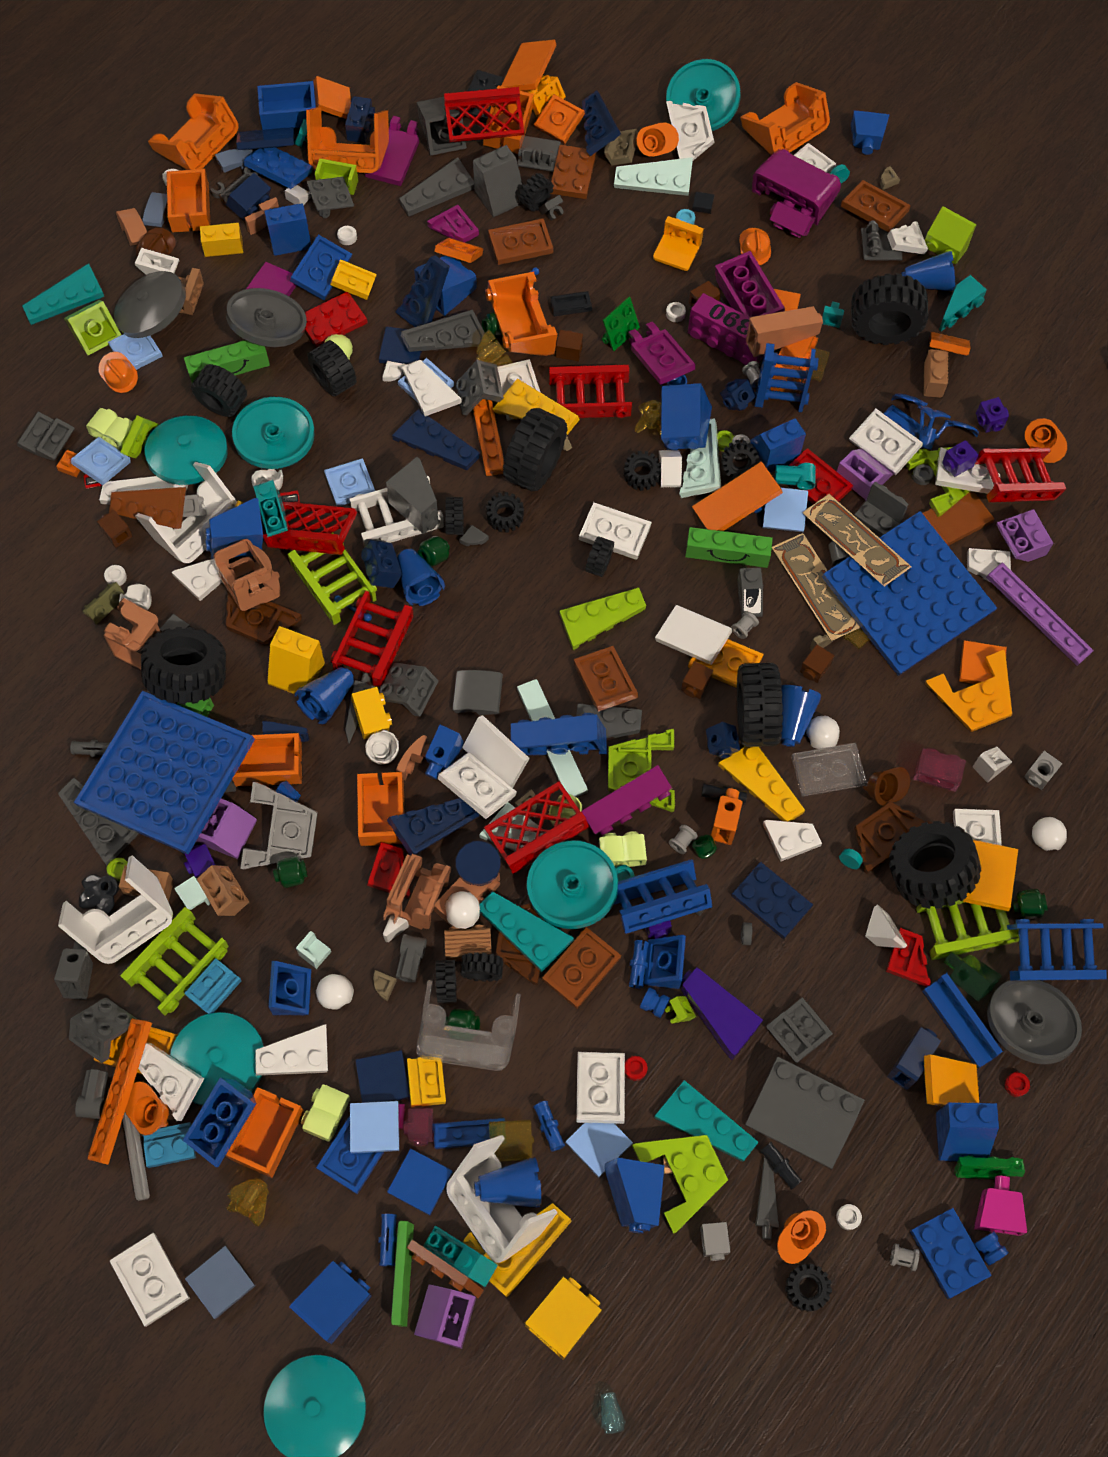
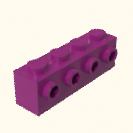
[582,765,673,836]

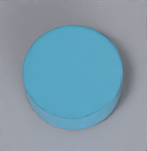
[676,209,695,225]

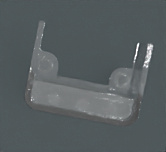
[416,980,521,1071]

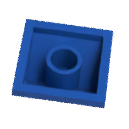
[644,935,686,989]
[269,961,311,1015]

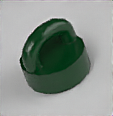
[692,835,717,859]

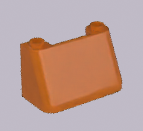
[740,82,830,155]
[148,94,238,170]
[485,272,557,356]

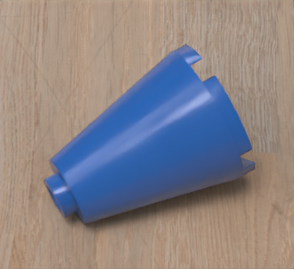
[901,251,955,291]
[397,549,445,606]
[295,667,354,724]
[780,685,821,747]
[474,1158,541,1208]

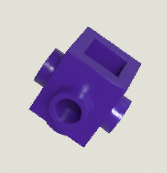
[976,397,1009,433]

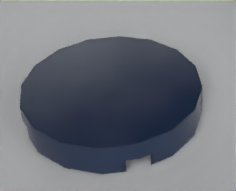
[456,841,501,886]

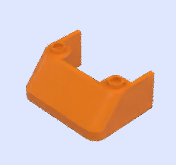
[306,107,389,173]

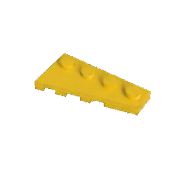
[493,378,580,435]
[718,747,805,822]
[483,1203,571,1297]

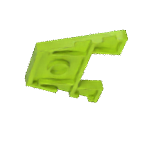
[906,447,976,517]
[608,729,675,812]
[632,1135,728,1234]

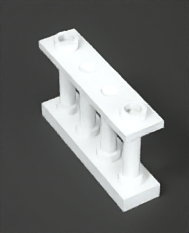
[350,476,444,547]

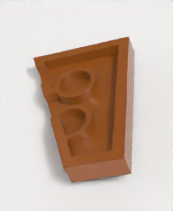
[407,1240,484,1299]

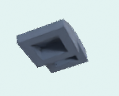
[215,149,253,173]
[143,192,167,227]

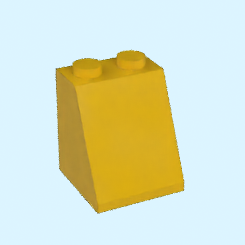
[268,626,325,694]
[525,1277,602,1360]

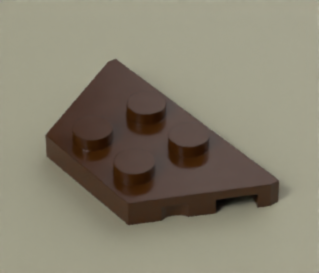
[226,590,302,645]
[854,802,932,874]
[495,903,546,985]

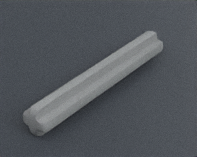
[123,1113,150,1201]

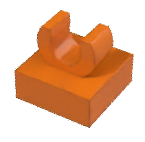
[56,450,81,477]

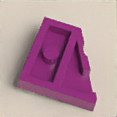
[427,205,479,242]

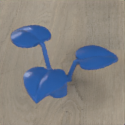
[892,394,979,450]

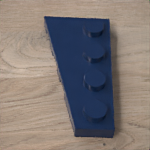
[582,90,621,156]
[396,255,450,327]
[392,409,480,470]
[387,798,480,855]

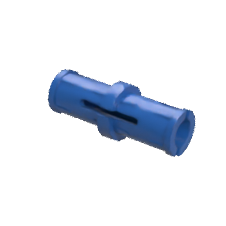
[629,940,649,989]
[533,1101,565,1152]
[378,1214,397,1266]

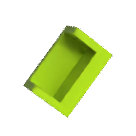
[315,159,358,195]

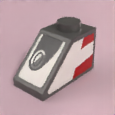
[737,568,763,618]

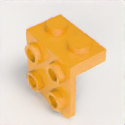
[653,216,704,271]

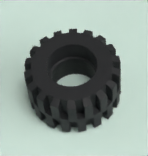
[308,340,357,397]
[191,364,247,417]

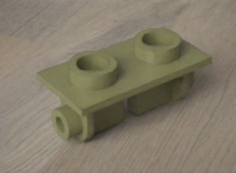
[82,582,125,625]

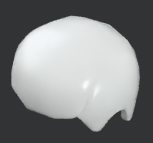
[251,469,283,490]
[119,584,152,610]
[806,715,840,750]
[365,730,399,765]
[1032,817,1067,851]
[445,891,480,929]
[316,974,354,1010]

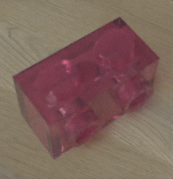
[913,748,966,792]

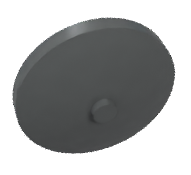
[114,271,186,338]
[226,288,307,347]
[987,980,1082,1064]

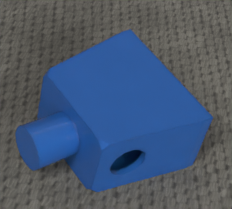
[851,110,889,155]
[425,725,464,780]

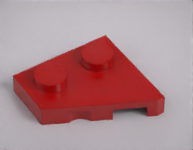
[367,842,410,898]
[886,928,931,987]

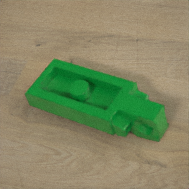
[954,1156,1025,1179]

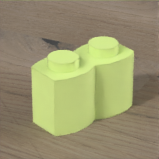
[86,408,132,450]
[598,831,647,868]
[301,1084,350,1142]

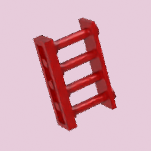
[549,365,632,418]
[975,447,1066,502]
[331,591,414,688]

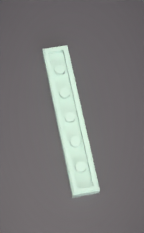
[517,679,588,797]

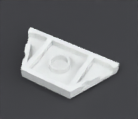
[666,101,714,160]

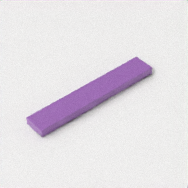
[986,562,1094,666]

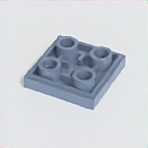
[185,1246,255,1319]

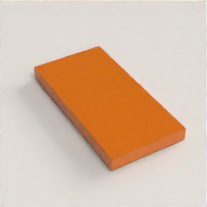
[501,40,557,91]
[692,461,783,531]

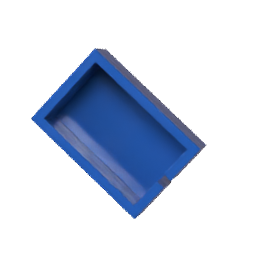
[257,81,316,130]

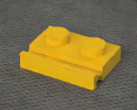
[330,259,377,300]
[407,1055,446,1107]

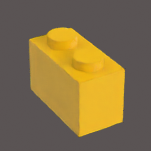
[200,223,243,257]
[351,687,392,740]

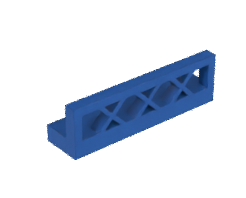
[922,973,1003,1069]

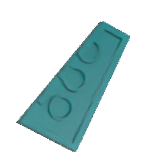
[22,263,104,325]
[479,892,574,972]
[654,1080,758,1162]

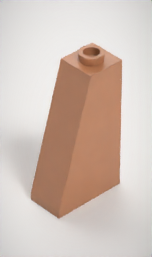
[746,306,823,357]

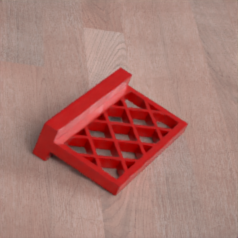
[444,87,525,142]
[263,502,358,555]
[484,781,589,874]

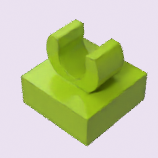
[665,996,696,1023]

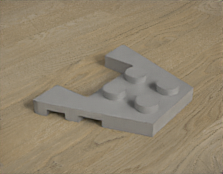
[241,782,318,869]

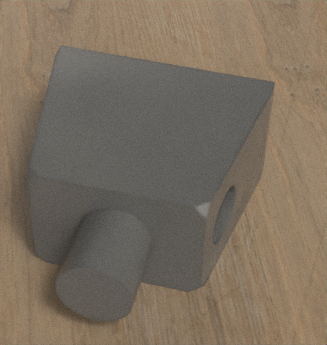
[54,941,93,1000]

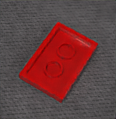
[305,292,368,348]
[788,448,853,505]

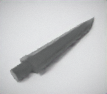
[345,673,374,743]
[755,1156,779,1240]

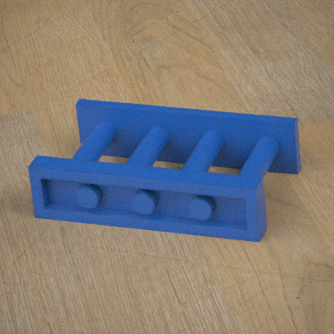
[755,343,819,412]
[613,859,712,934]
[1007,919,1107,981]

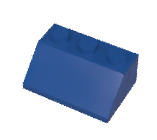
[182,1077,256,1167]

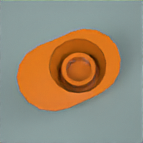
[636,123,679,157]
[739,228,771,265]
[99,352,138,393]
[1025,418,1067,463]
[125,1082,169,1136]
[777,1210,826,1264]

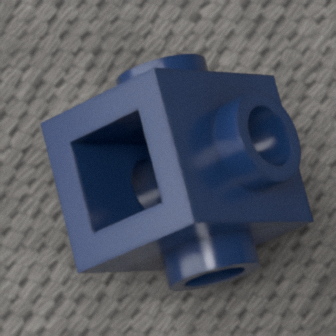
[720,379,756,411]
[706,722,740,758]

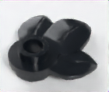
[79,875,119,915]

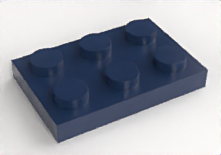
[732,862,813,940]

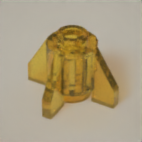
[476,330,512,367]
[635,400,662,435]
[226,1178,269,1226]

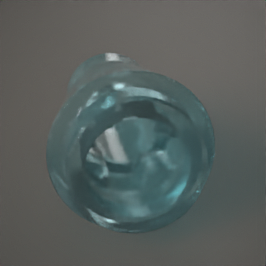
[601,1392,626,1434]

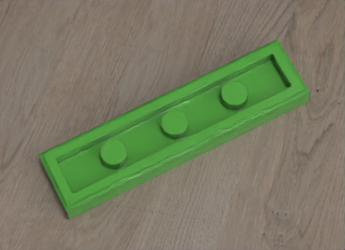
[391,1221,414,1327]

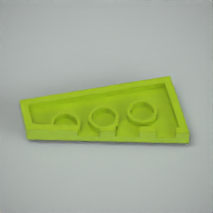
[560,588,646,650]

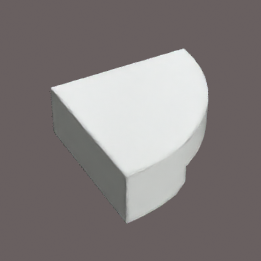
[383,361,406,381]

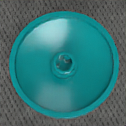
[666,59,741,131]
[232,397,315,469]
[144,416,228,485]
[527,841,618,929]
[170,1013,264,1106]
[264,1355,366,1457]

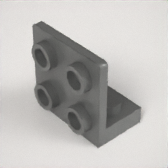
[456,360,504,415]
[854,482,909,537]
[379,663,439,717]
[69,998,137,1063]

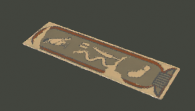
[802,494,911,587]
[772,533,861,641]

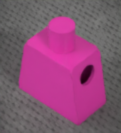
[974,1176,1027,1236]

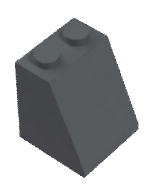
[417,97,467,156]
[473,145,523,217]
[386,457,439,534]

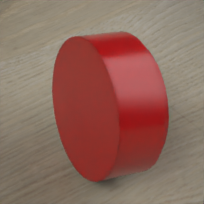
[625,1056,648,1081]
[1005,1072,1030,1097]

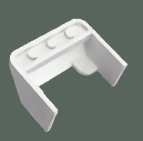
[135,462,237,563]
[58,855,173,964]
[447,1135,557,1263]

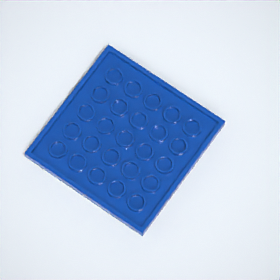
[822,511,997,676]
[74,691,255,855]

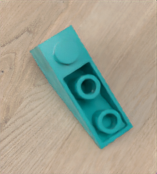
[939,275,987,332]
[253,480,288,537]
[423,1225,498,1287]

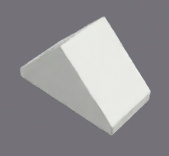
[135,248,179,275]
[659,450,682,487]
[973,747,1012,783]
[865,904,908,948]

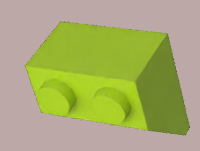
[925,206,976,264]
[64,300,121,355]

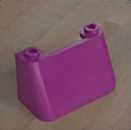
[752,149,841,225]

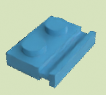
[184,958,242,1014]
[143,1122,196,1168]

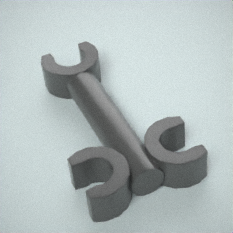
[210,167,259,208]

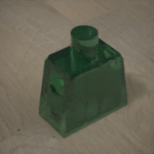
[944,952,1002,1001]

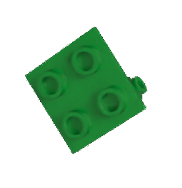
[602,297,640,351]

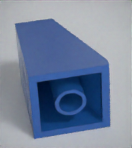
[264,203,311,256]
[414,255,477,316]
[661,383,712,450]
[750,418,806,473]
[205,498,263,559]
[936,1102,999,1161]
[604,1158,665,1233]
[289,1261,372,1344]

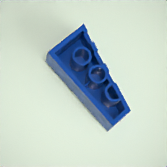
[511,713,607,755]

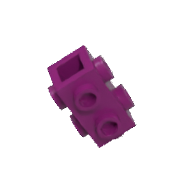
[770,199,816,238]

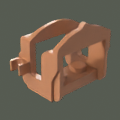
[213,539,280,611]
[103,598,161,670]
[383,854,451,930]

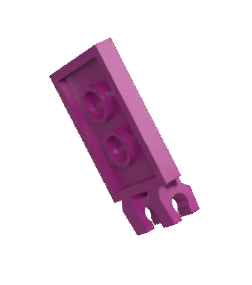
[365,116,419,186]
[245,262,297,296]
[628,321,695,385]

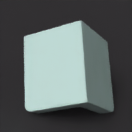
[174,876,211,910]
[296,931,331,969]

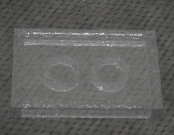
[791,743,867,796]

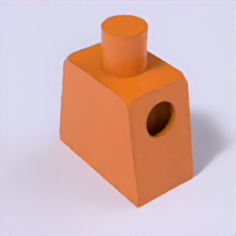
[711,788,743,845]

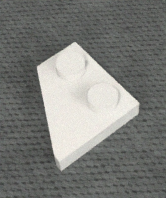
[887,221,928,254]
[967,548,1011,582]
[172,559,222,601]
[763,820,822,862]

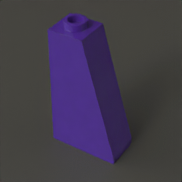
[681,967,763,1060]

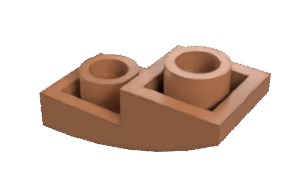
[245,197,279,235]
[116,208,147,246]
[396,735,430,781]

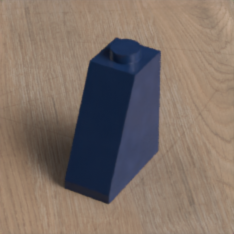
[887,1027,941,1091]

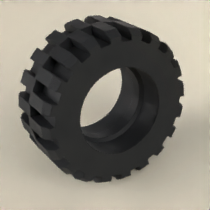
[851,273,928,345]
[503,408,568,491]
[141,627,226,705]
[737,663,783,747]
[889,821,981,909]

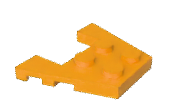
[925,650,1012,732]

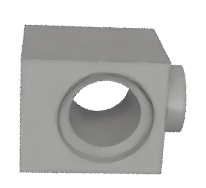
[1024,751,1062,790]
[700,1222,730,1261]

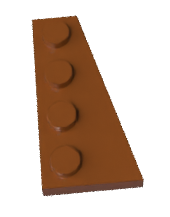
[109,487,186,529]

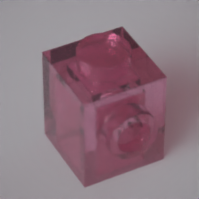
[404,1108,434,1146]

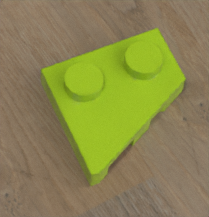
[120,415,160,459]

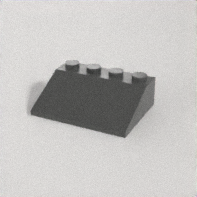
[745,1057,865,1169]

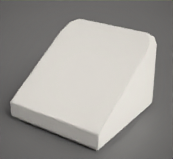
[284,185,312,205]
[383,915,409,942]

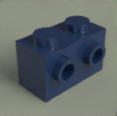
[345,96,375,143]
[226,173,271,220]
[361,540,402,588]

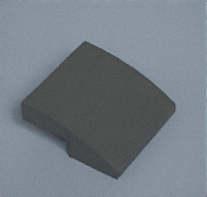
[17,411,75,461]
[453,670,503,715]
[766,997,833,1063]

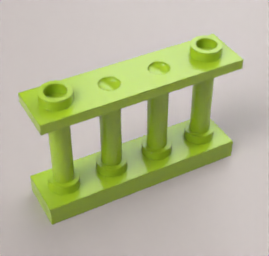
[288,532,377,625]
[916,900,1019,960]
[120,907,229,1016]

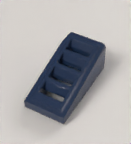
[262,721,309,742]

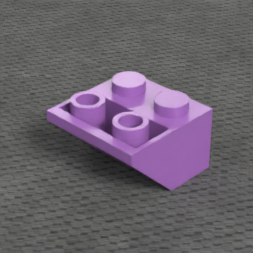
[837,449,893,500]
[996,509,1053,562]
[196,798,257,859]
[414,1284,476,1349]

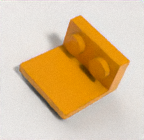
[523,75,566,117]

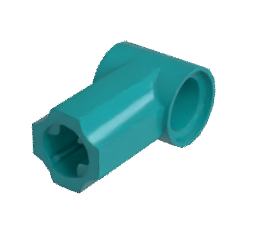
[775,463,816,490]

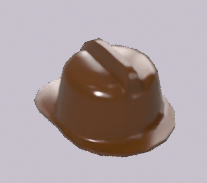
[136,228,176,257]
[863,767,910,806]

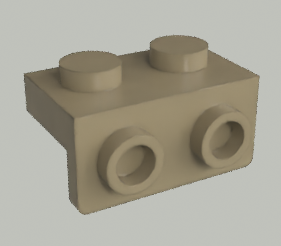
[604,129,638,166]

